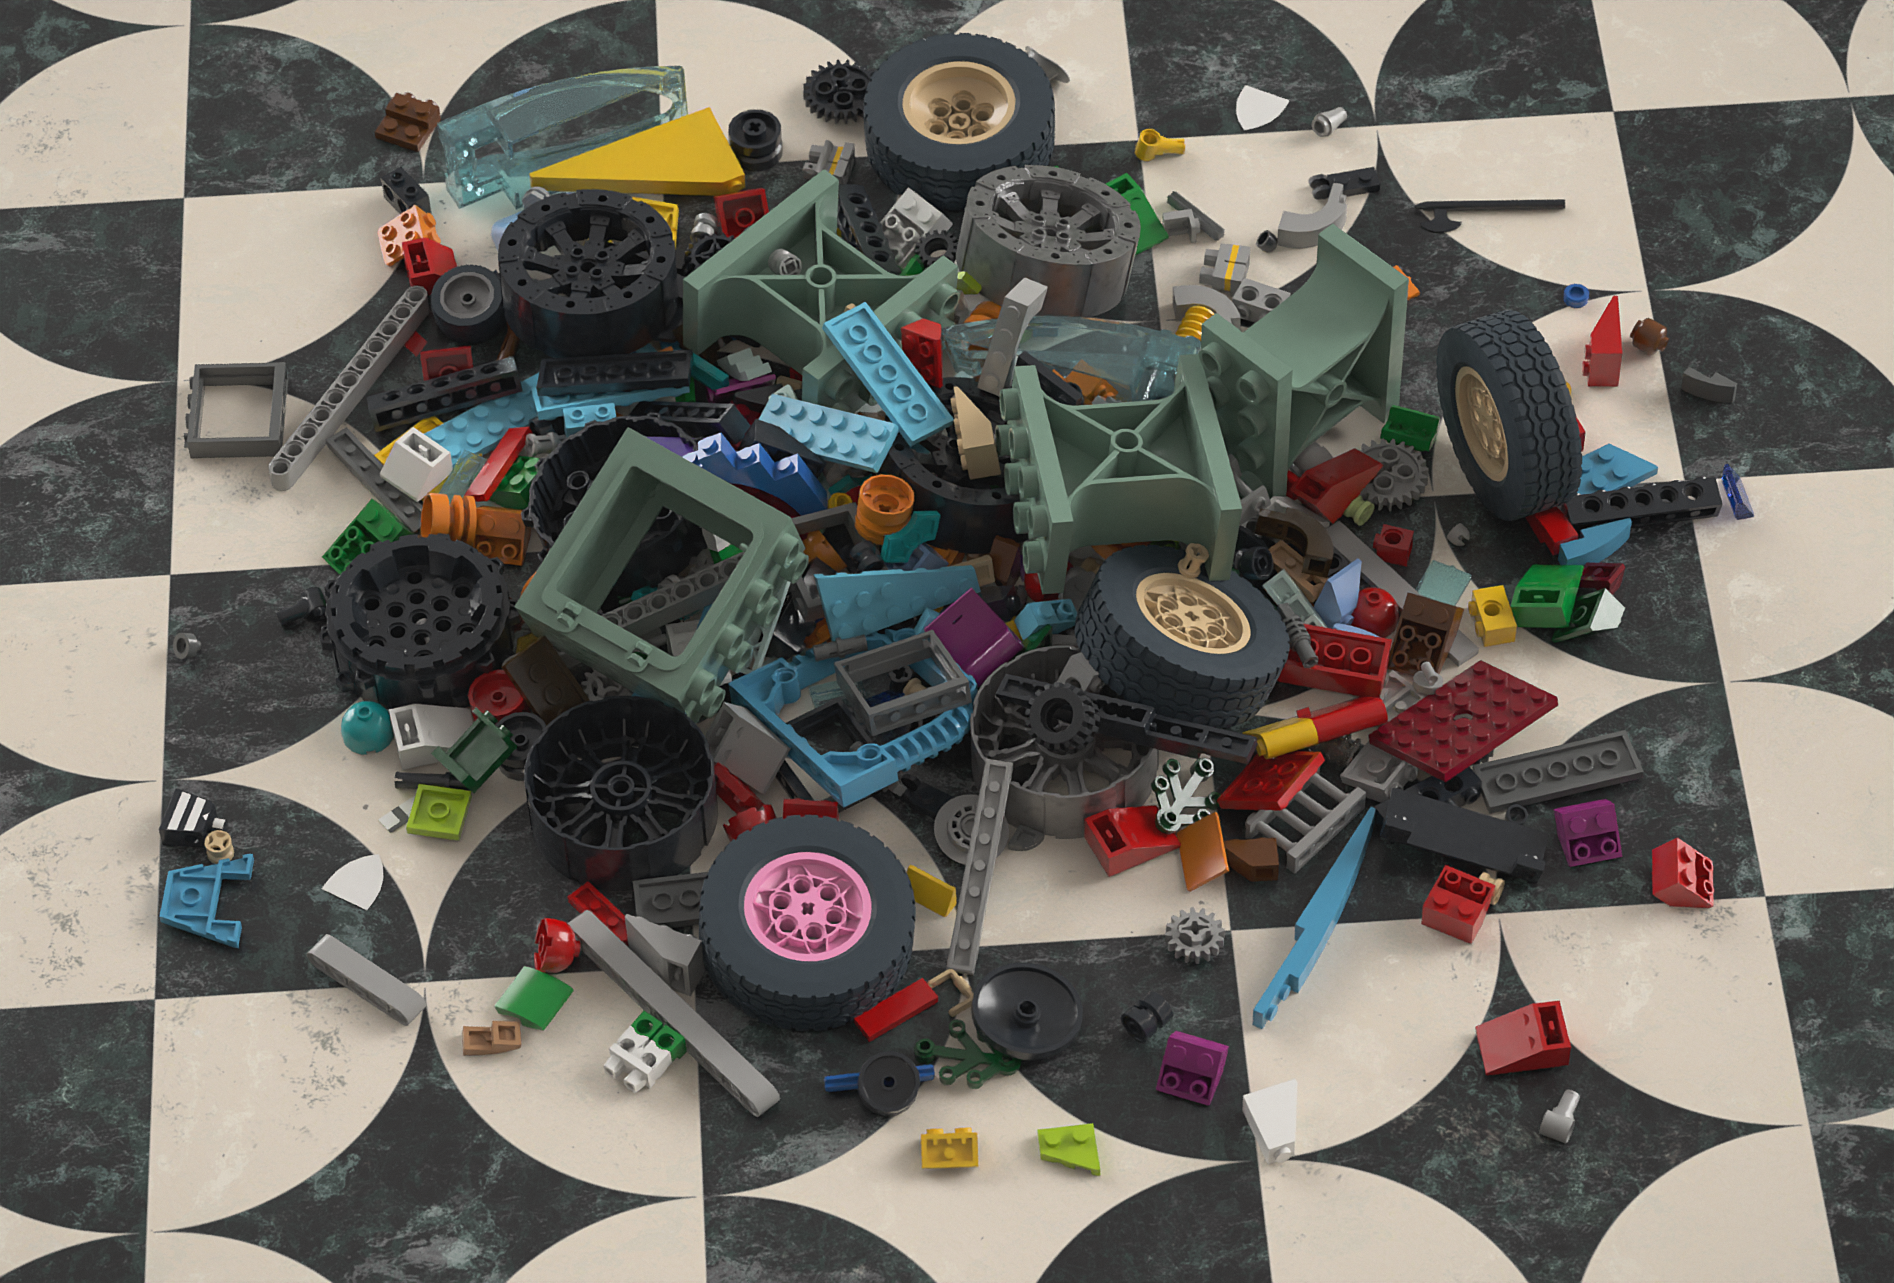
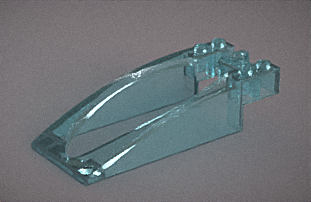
[437,66,688,210]
[941,316,1201,402]

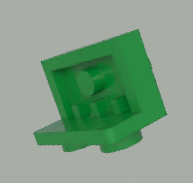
[1380,405,1440,451]

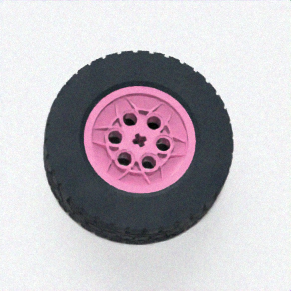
[699,815,916,1031]

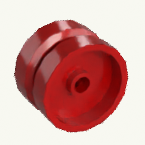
[468,670,531,725]

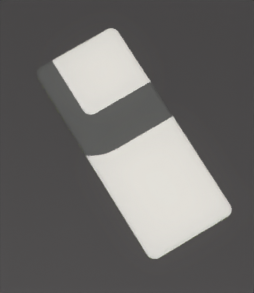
[379,796,415,832]

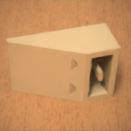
[951,386,1001,480]

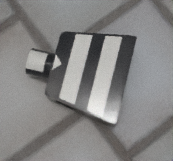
[159,789,228,847]

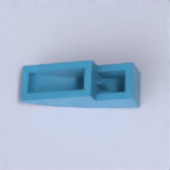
[1558,518,1632,566]

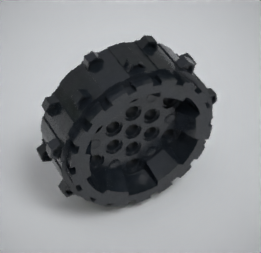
[521,412,708,594]
[319,533,521,710]

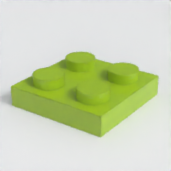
[406,784,472,841]

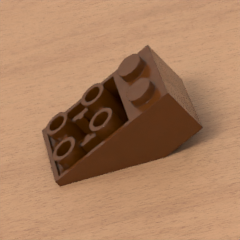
[1387,592,1464,677]

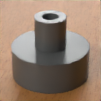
[173,633,201,659]

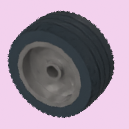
[431,264,506,344]

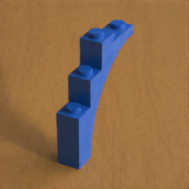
[682,433,828,516]

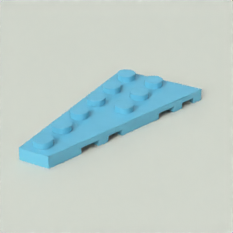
[814,565,981,641]

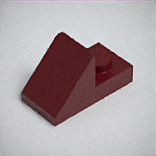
[1579,562,1625,595]

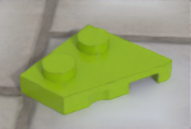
[1037,1123,1100,1176]

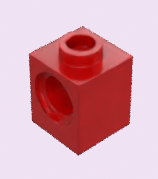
[1373,524,1414,566]

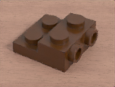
[375,92,441,152]

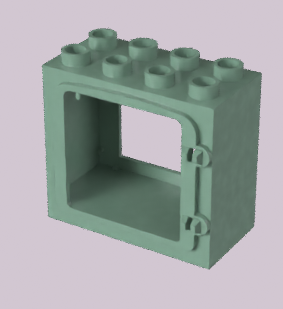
[514,427,809,724]

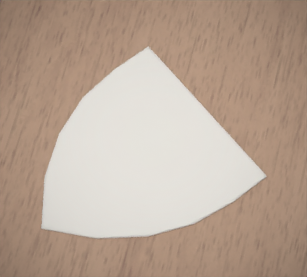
[1236,85,1290,130]
[322,854,383,910]

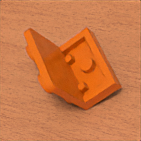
[378,205,441,266]

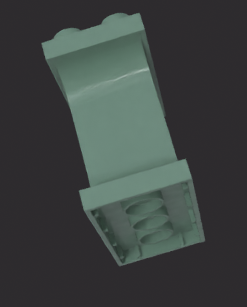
[683,169,961,414]
[1199,224,1409,500]
[995,354,1242,594]

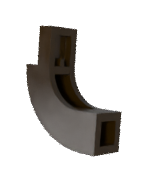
[1254,507,1333,578]

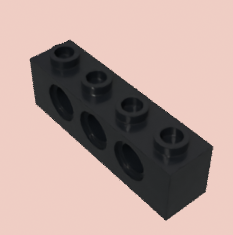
[1374,766,1482,844]

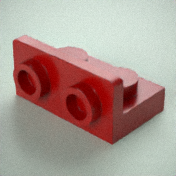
[714,762,764,814]

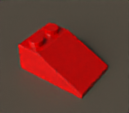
[1582,296,1623,387]

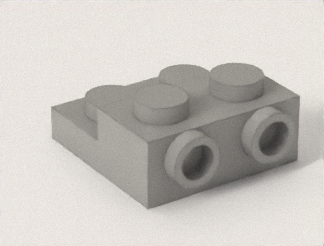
[1340,741,1418,803]

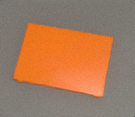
[1176,812,1229,892]

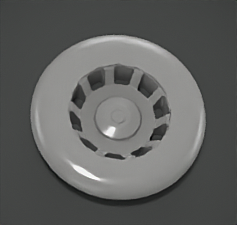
[934,795,1009,865]

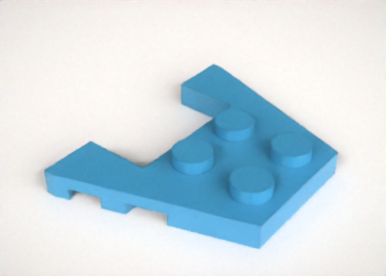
[160,854,254,948]

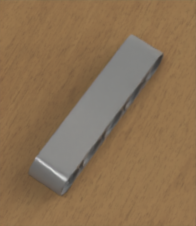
[307,934,427,1026]

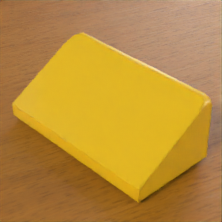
[906,865,956,917]

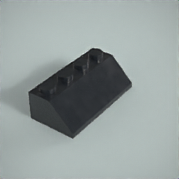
[757,556,838,660]

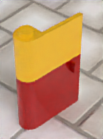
[1242,696,1388,760]

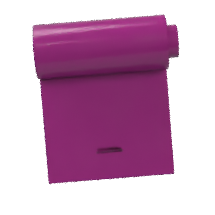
[705,374,776,404]
[924,587,1025,689]

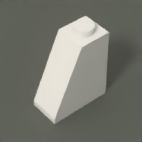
[1242,1079,1298,1164]

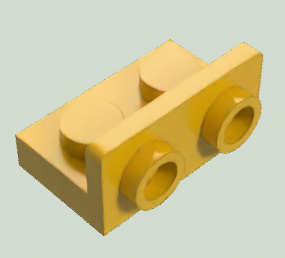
[921,1128,979,1169]

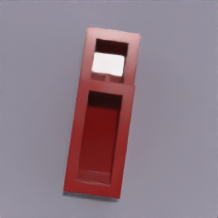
[1525,507,1578,555]

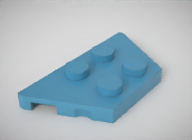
[1577,443,1658,495]

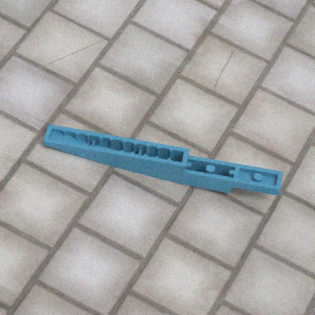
[1252,807,1376,1029]

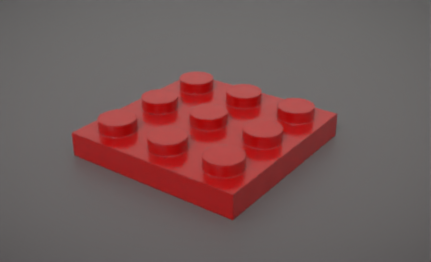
[1217,751,1325,811]

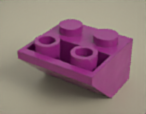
[1554,799,1622,867]
[1156,1031,1229,1105]

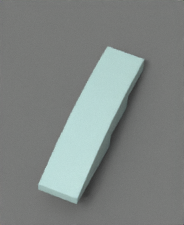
[717,348,772,381]
[1263,569,1328,628]

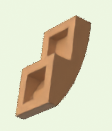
[462,1021,521,1055]

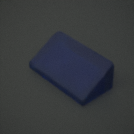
[1721,464,1754,520]

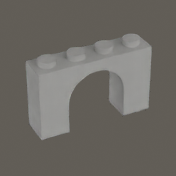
[977,278,1048,397]

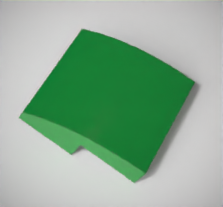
[494,966,574,1031]

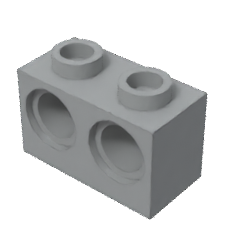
[1232,278,1291,323]

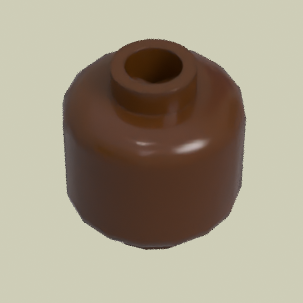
[1630,318,1669,355]

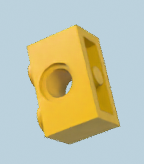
[1468,585,1517,647]

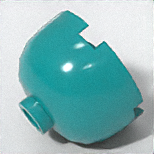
[341,701,394,755]

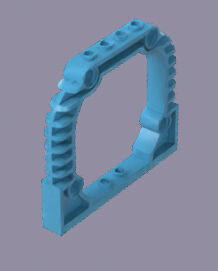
[728,628,977,807]

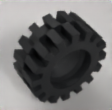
[914,230,958,270]

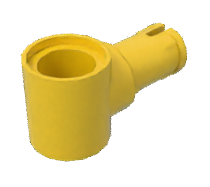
[1135,129,1185,161]

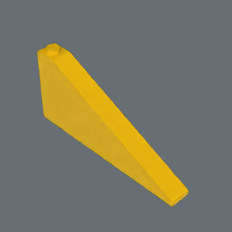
[529,107,745,196]

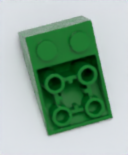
[1106,173,1169,255]
[468,456,540,510]
[322,498,414,575]
[1510,565,1584,628]

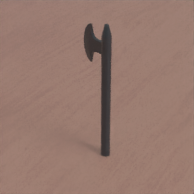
[1414,199,1565,232]

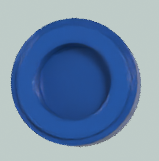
[1563,284,1589,308]

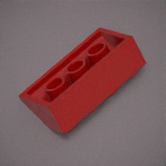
[1277,624,1392,697]

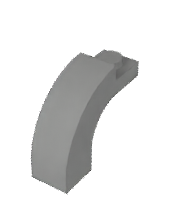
[1277,183,1347,248]
[1172,285,1240,330]

